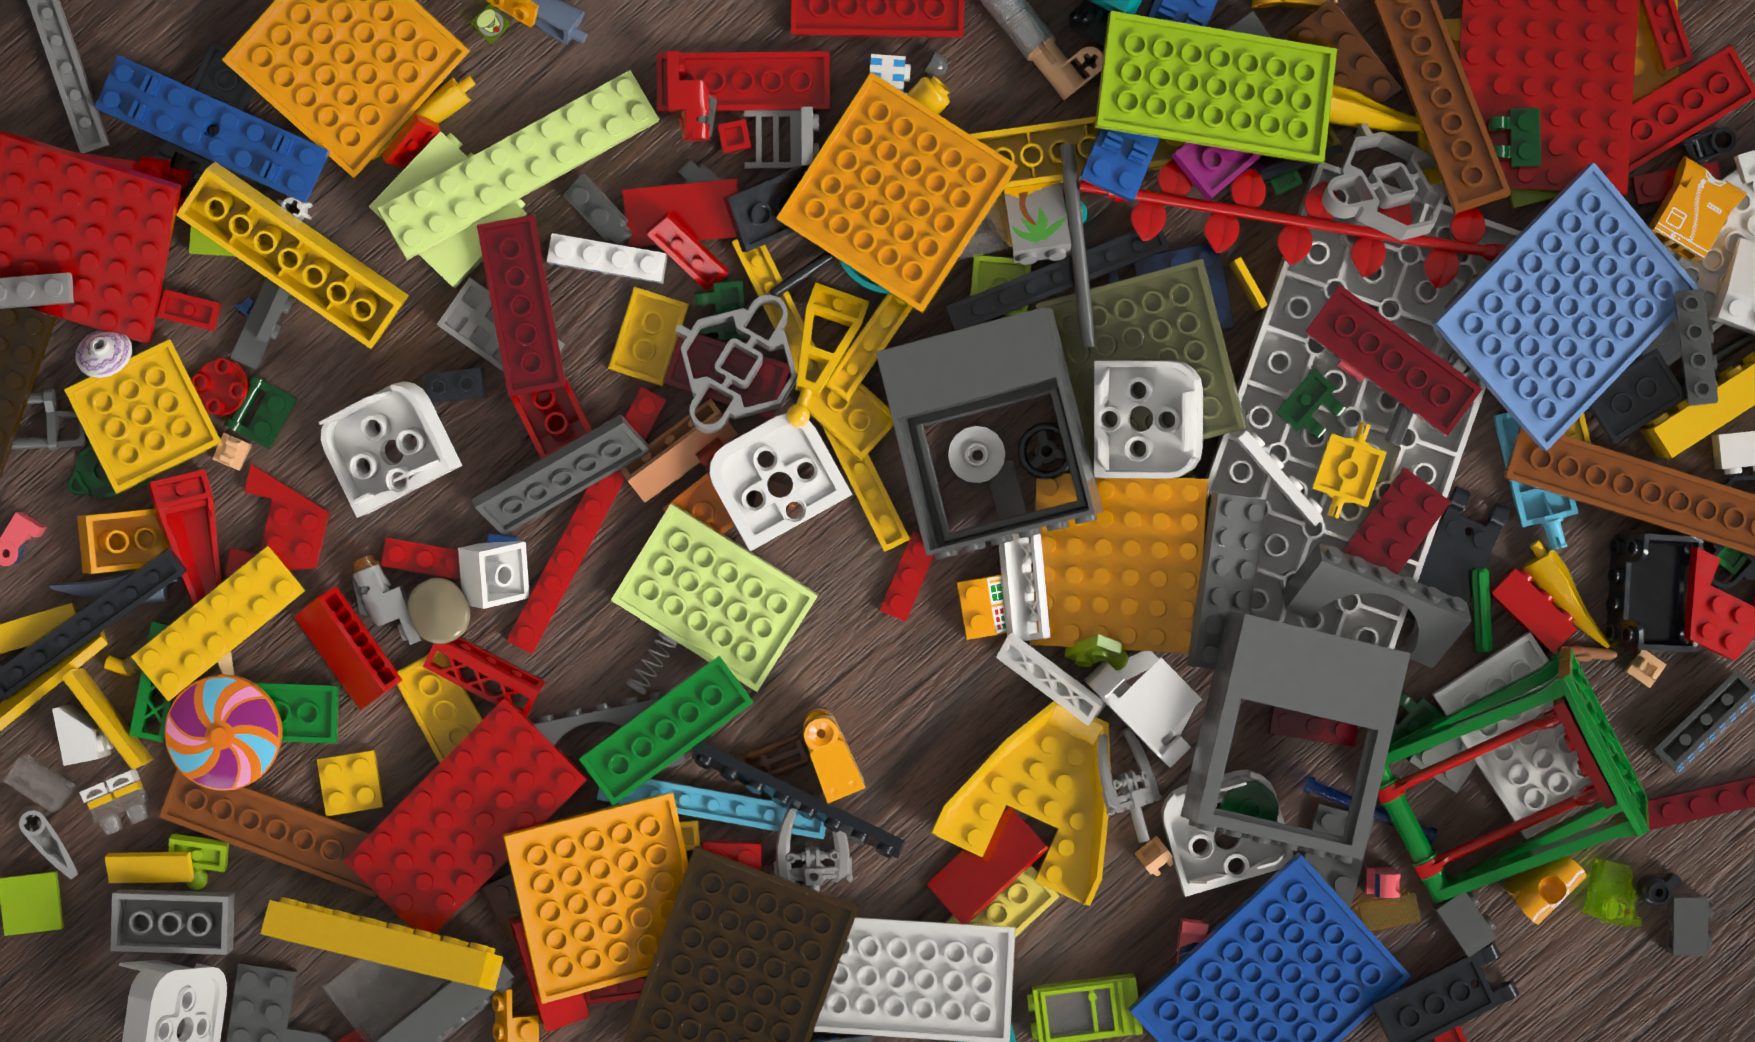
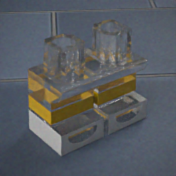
[79,769,148,835]

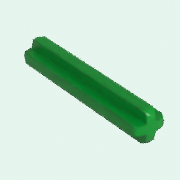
[1471,568,1492,652]

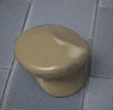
[407,578,470,644]

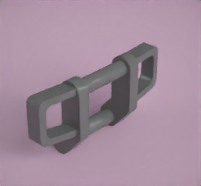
[10,389,88,452]

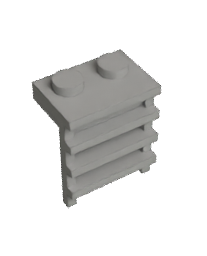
[744,107,819,169]

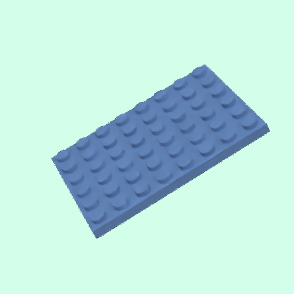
[1432,162,1700,451]

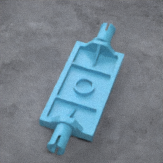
[1493,412,1578,551]

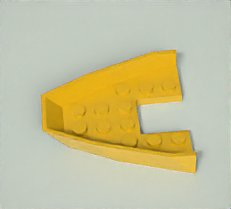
[930,701,1111,906]

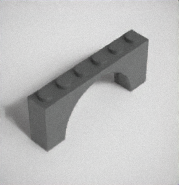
[1282,543,1471,668]
[533,690,687,768]

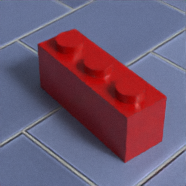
[1490,568,1577,654]

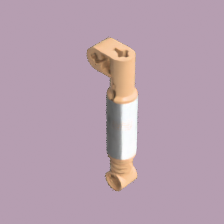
[979,0,1103,101]

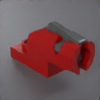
[667,51,717,141]

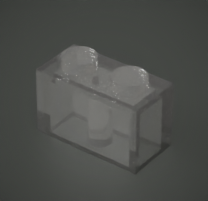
[3,754,76,813]

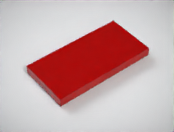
[622,178,739,247]
[926,807,1049,924]

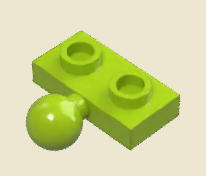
[1065,634,1128,670]
[168,834,229,890]

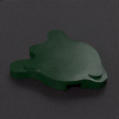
[67,444,154,499]

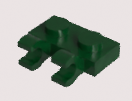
[1488,108,1541,168]
[694,279,747,341]
[1275,369,1346,439]
[1390,690,1444,759]

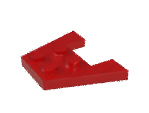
[225,464,330,576]
[1684,547,1755,661]

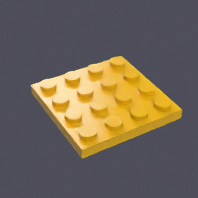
[64,339,222,494]

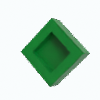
[1268,169,1303,196]
[1717,547,1747,575]

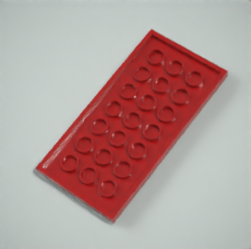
[343,697,588,934]

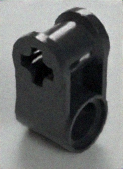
[1677,127,1737,165]

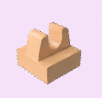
[213,433,252,471]
[1624,650,1667,688]
[1134,836,1173,876]

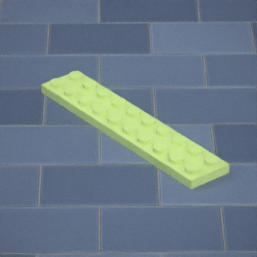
[377,70,659,260]

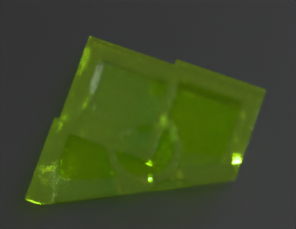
[1582,858,1642,927]

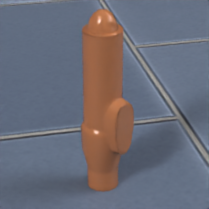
[1560,645,1617,662]

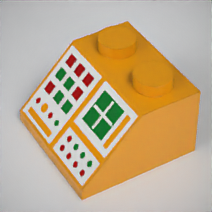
[956,574,1007,640]

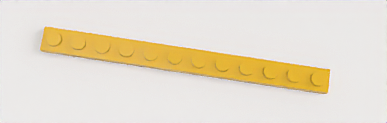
[732,239,910,552]

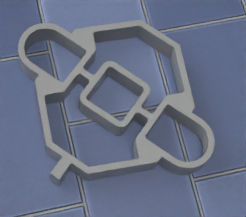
[1322,124,1447,241]
[675,295,797,434]

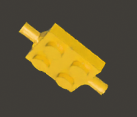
[1311,421,1387,519]

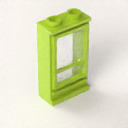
[1027,973,1143,1042]

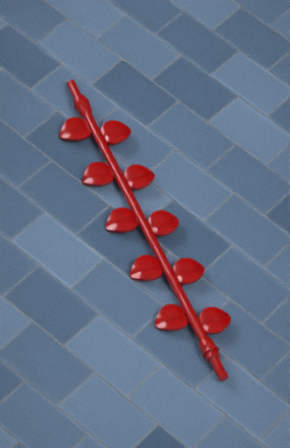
[1079,159,1507,289]

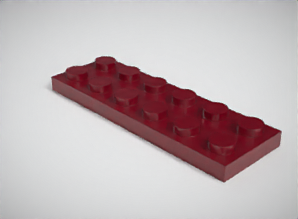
[477,214,567,397]
[1304,285,1482,437]

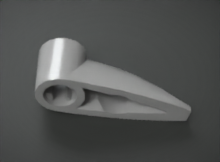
[18,805,78,879]

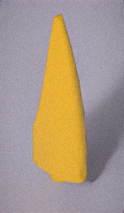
[371,75,476,160]
[1329,85,1422,132]
[1522,540,1610,648]

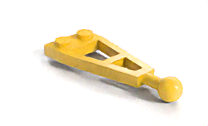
[786,282,870,427]

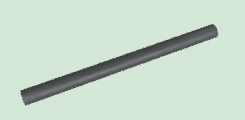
[1060,144,1096,348]

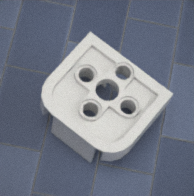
[1094,360,1203,478]
[319,381,462,518]
[710,413,852,551]
[1083,651,1202,768]
[1161,769,1294,897]
[119,960,227,1042]

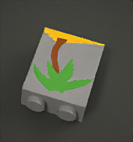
[1003,181,1071,265]

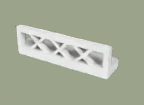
[998,534,1050,641]
[996,633,1106,726]

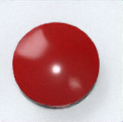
[191,358,248,416]

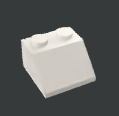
[458,541,530,609]
[52,704,113,766]

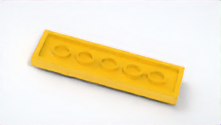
[131,546,306,701]

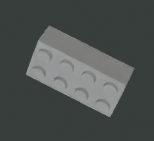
[110,889,235,955]

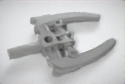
[1097,727,1162,843]
[774,807,853,891]

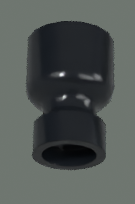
[1636,873,1681,905]

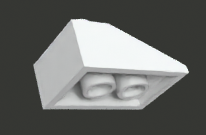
[1709,238,1755,336]

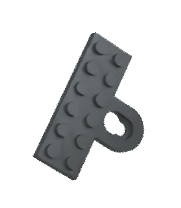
[227,962,335,1042]

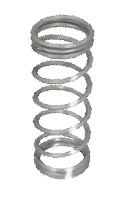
[626,631,678,695]

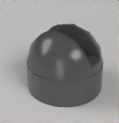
[923,51,948,76]

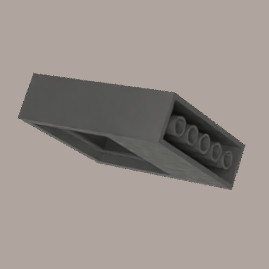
[876,307,1103,560]
[1180,611,1411,863]

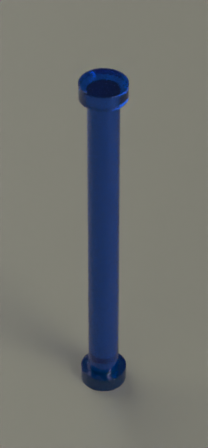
[1303,776,1437,845]

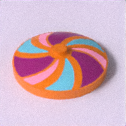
[165,674,282,791]

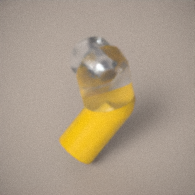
[104,649,142,676]

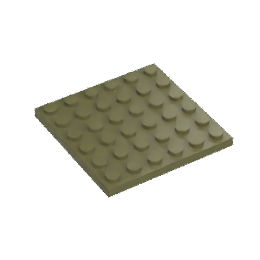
[1036,259,1247,468]

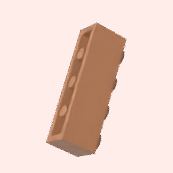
[620,399,738,503]

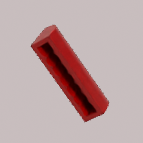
[294,586,403,711]
[508,915,590,1032]

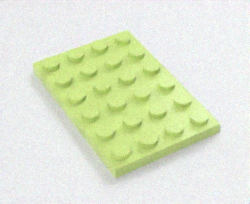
[611,503,819,692]

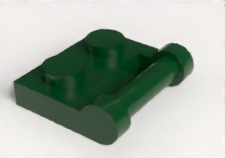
[224,374,298,449]

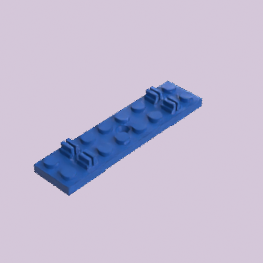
[1079,0,1218,202]
[94,55,330,204]

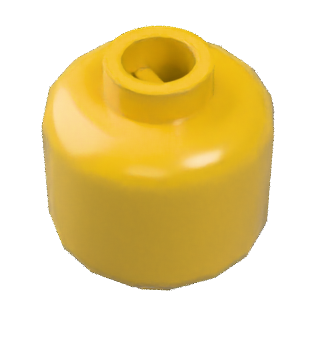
[908,76,950,115]

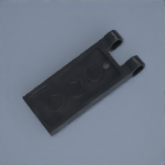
[155,41,256,189]
[1405,486,1510,621]
[1370,941,1520,1042]

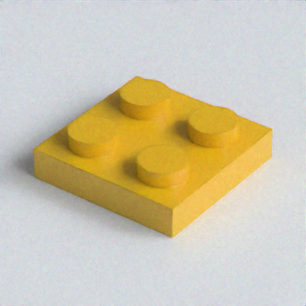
[317,750,384,816]

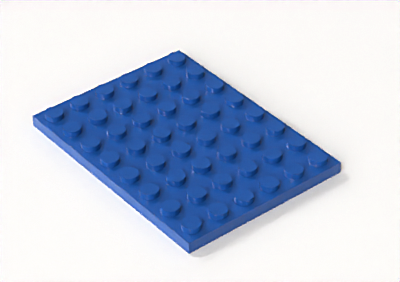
[1128,852,1411,1042]

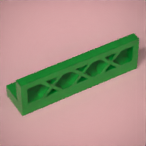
[129,621,173,742]

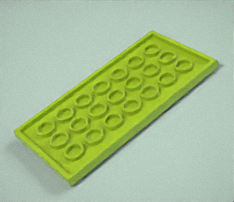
[1095,11,1337,164]

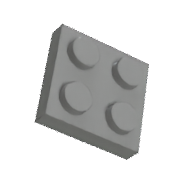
[1408,737,1477,793]

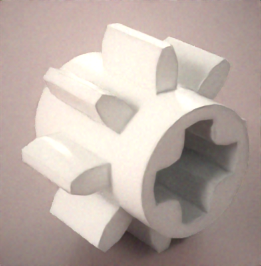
[277,196,313,221]

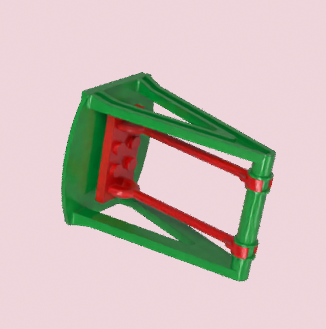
[1378,646,1649,903]

